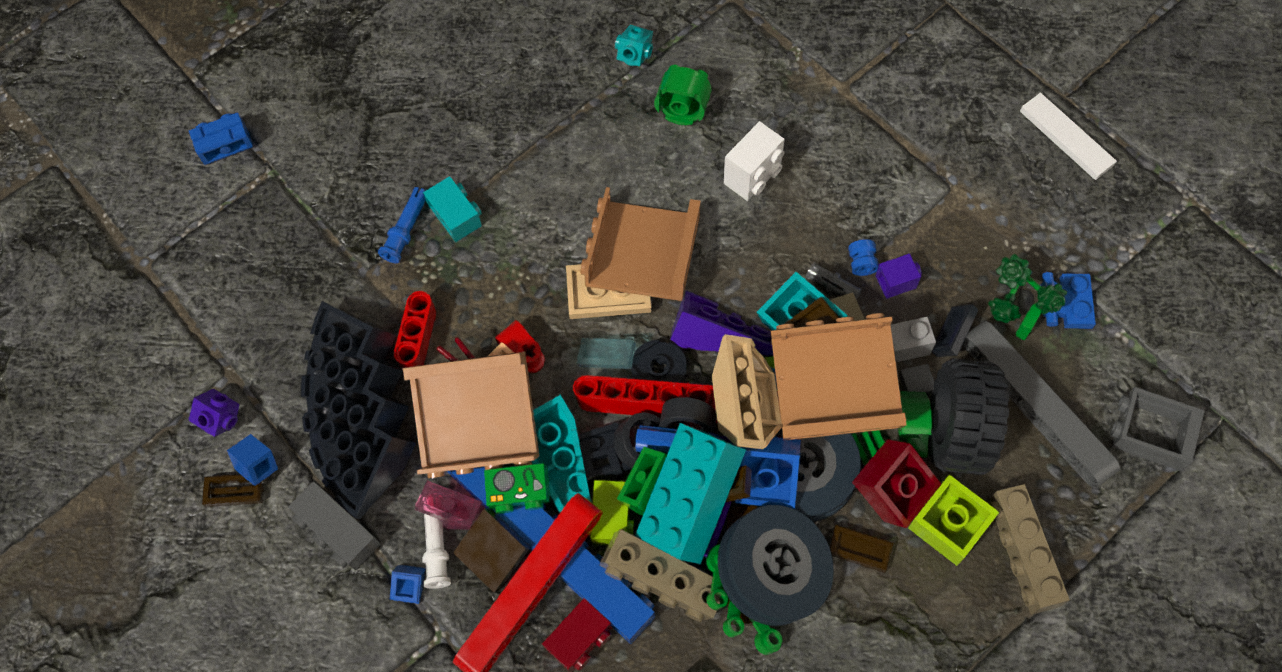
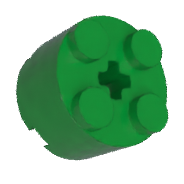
[654,65,712,125]

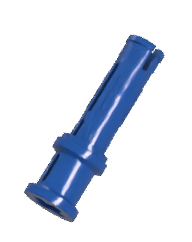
[378,187,426,263]

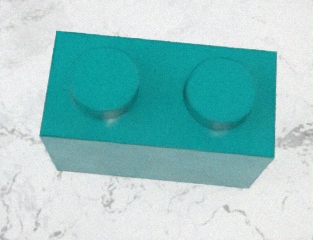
[423,176,482,242]

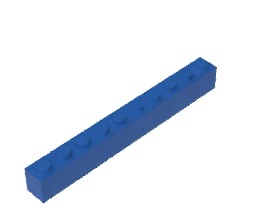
[446,466,655,644]

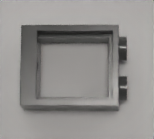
[1111,387,1205,471]

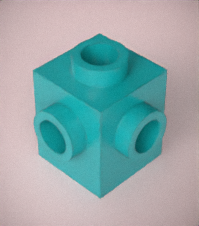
[615,25,653,66]

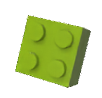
[908,475,999,566]

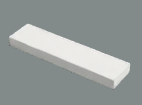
[1020,93,1117,180]

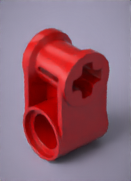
[494,320,545,373]

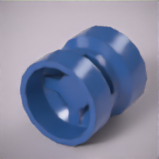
[848,239,879,276]

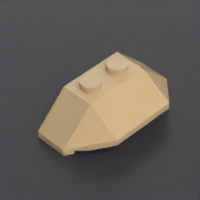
[712,334,782,449]

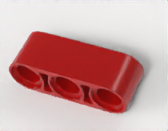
[394,291,436,370]

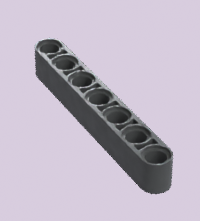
[963,321,1120,488]

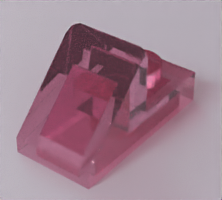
[415,480,482,530]

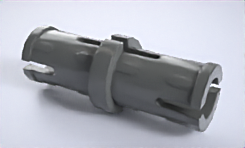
[806,262,862,300]

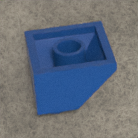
[735,437,801,509]

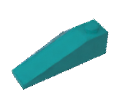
[531,395,591,512]

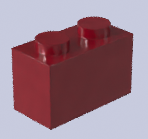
[542,598,612,672]

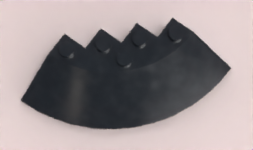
[301,301,416,519]

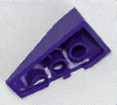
[670,291,774,356]

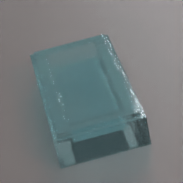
[577,338,636,369]

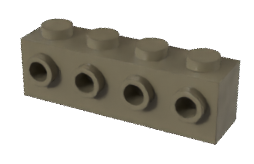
[988,484,1070,615]
[599,529,725,622]

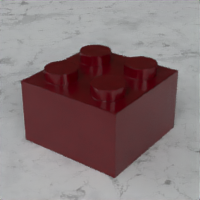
[852,439,942,528]

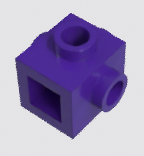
[189,388,240,437]

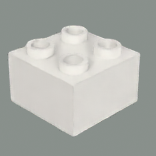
[724,121,784,201]

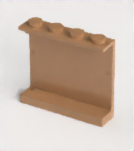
[580,187,701,301]
[771,313,906,441]

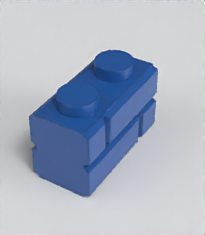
[188,112,253,165]

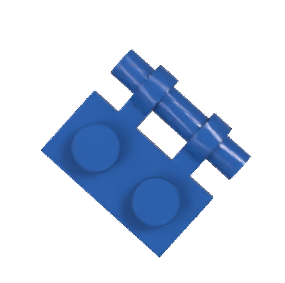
[1040,272,1096,329]

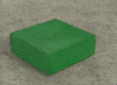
[1015,304,1041,341]

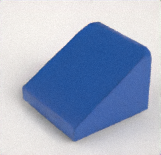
[390,565,426,604]

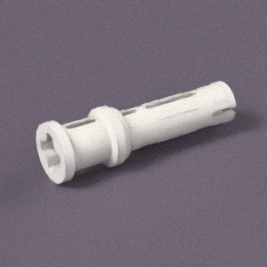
[422,497,451,589]

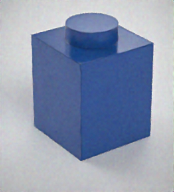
[227,434,278,486]

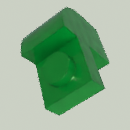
[897,391,932,458]

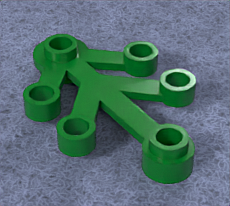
[706,545,782,655]

